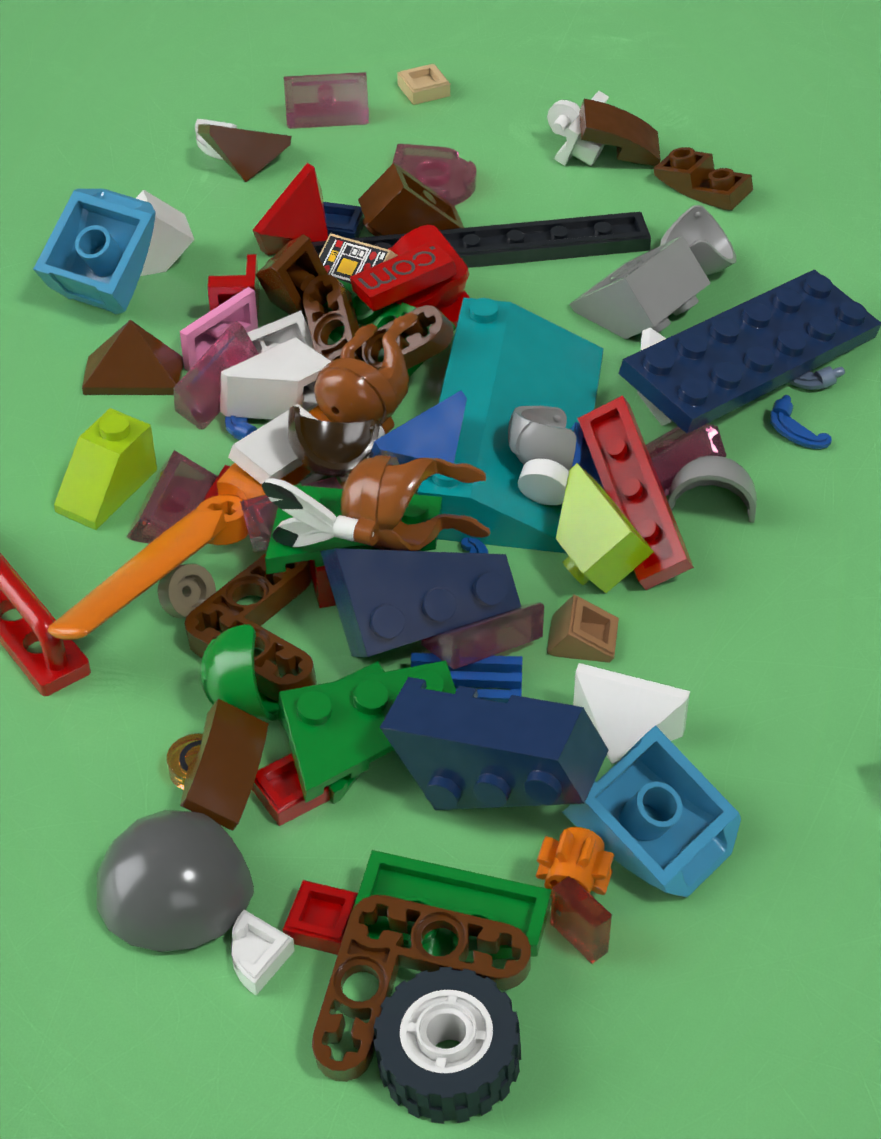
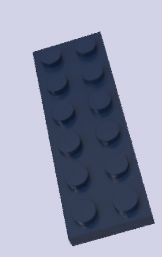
[618,269,881,434]

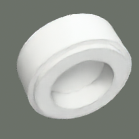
[518,459,569,505]

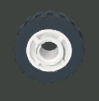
[374,967,521,1124]

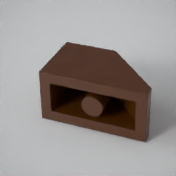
[358,163,464,236]
[255,234,328,325]

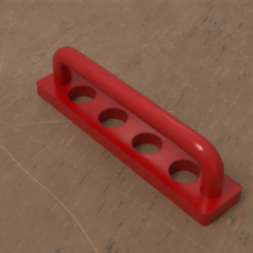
[0,553,91,696]

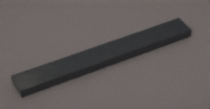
[312,212,651,268]

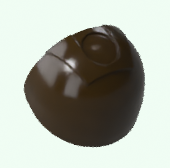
[288,406,380,477]

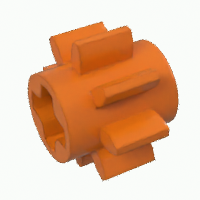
[536,827,614,905]

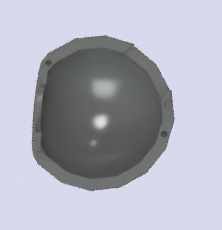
[97,810,254,952]

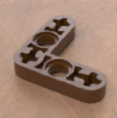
[303,274,454,370]
[184,552,317,702]
[312,895,531,1082]

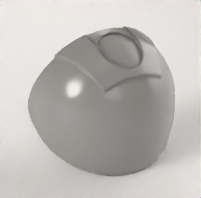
[660,205,736,276]
[508,406,576,471]
[668,456,757,523]

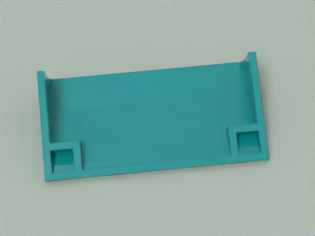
[417,298,604,553]

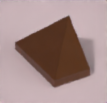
[197,124,292,182]
[82,320,184,395]

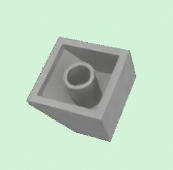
[570,235,710,339]

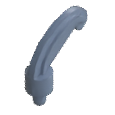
[788,366,845,390]

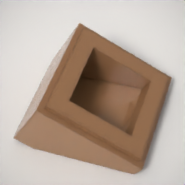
[547,594,619,663]

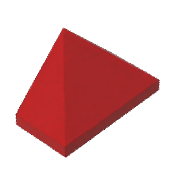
[253,163,328,255]

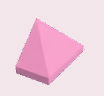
[180,287,258,372]

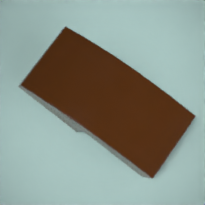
[579,98,661,166]
[654,147,753,210]
[180,698,269,831]

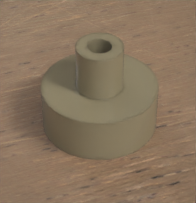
[158,564,216,618]

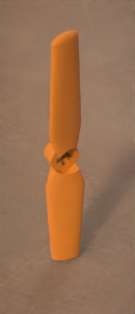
[48,405,332,640]

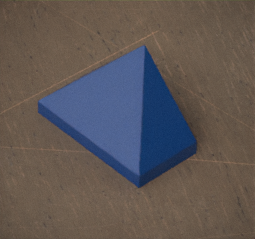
[369,390,467,464]

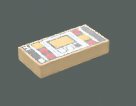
[319,233,398,284]

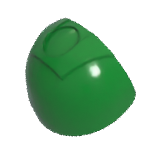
[200,624,279,721]

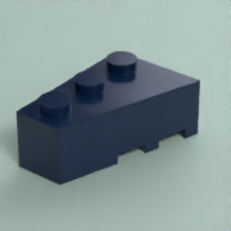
[320,548,522,657]
[380,677,609,810]

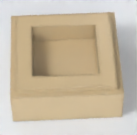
[397,64,450,105]

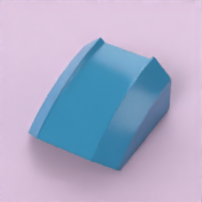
[33,189,156,315]
[562,725,741,897]

